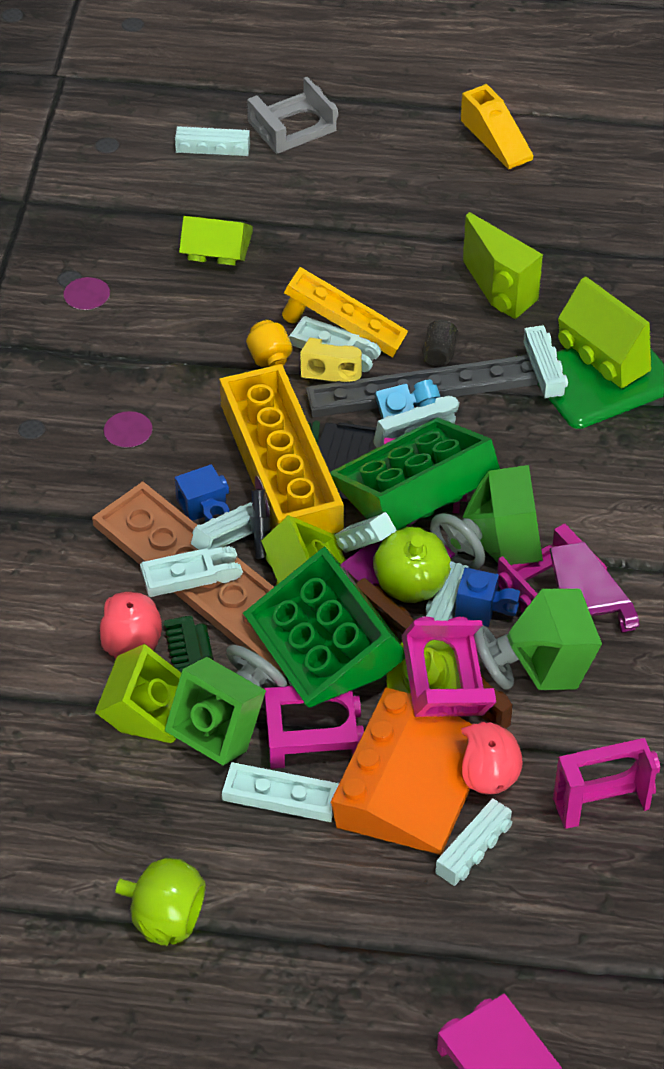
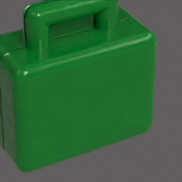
[537,347,664,429]

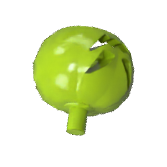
[373,527,451,603]
[115,858,206,946]

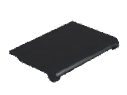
[319,422,377,503]

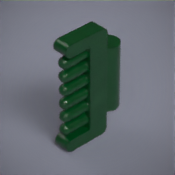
[163,616,214,673]

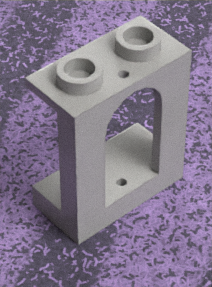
[247,77,338,154]

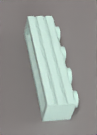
[175,127,250,156]
[523,325,568,398]
[191,503,254,550]
[335,512,397,553]
[422,561,469,621]
[436,798,512,886]

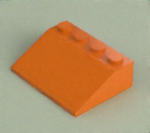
[331,688,472,855]

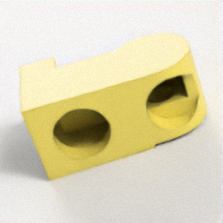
[300,337,362,382]

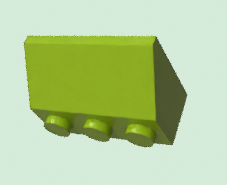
[558,277,651,389]

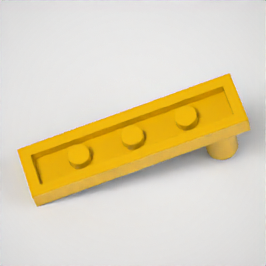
[282,267,408,358]

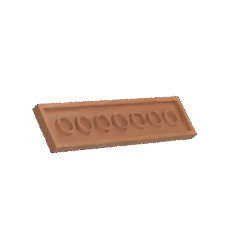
[92,482,286,677]

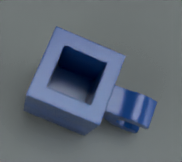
[175,464,229,523]
[455,567,520,627]

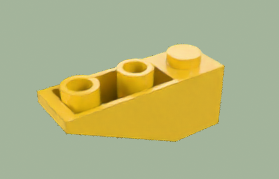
[461,84,533,170]

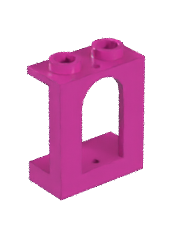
[497,524,607,613]
[402,617,496,717]
[264,686,364,769]
[553,738,660,829]

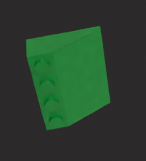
[330,417,500,530]
[243,546,405,708]

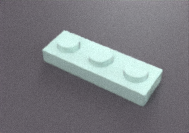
[222,762,339,822]

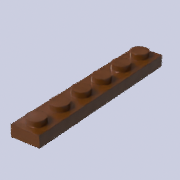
[356,578,513,729]

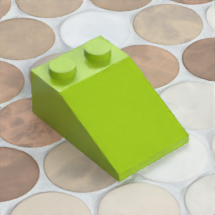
[463,212,543,319]

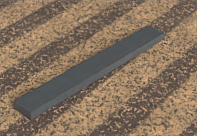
[306,355,563,418]

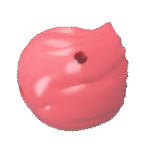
[100,592,162,659]
[461,722,523,795]

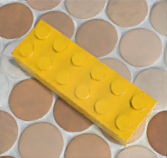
[220,364,344,534]

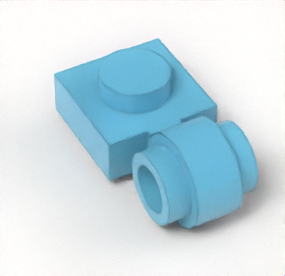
[375,380,441,419]

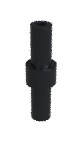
[250,489,271,559]

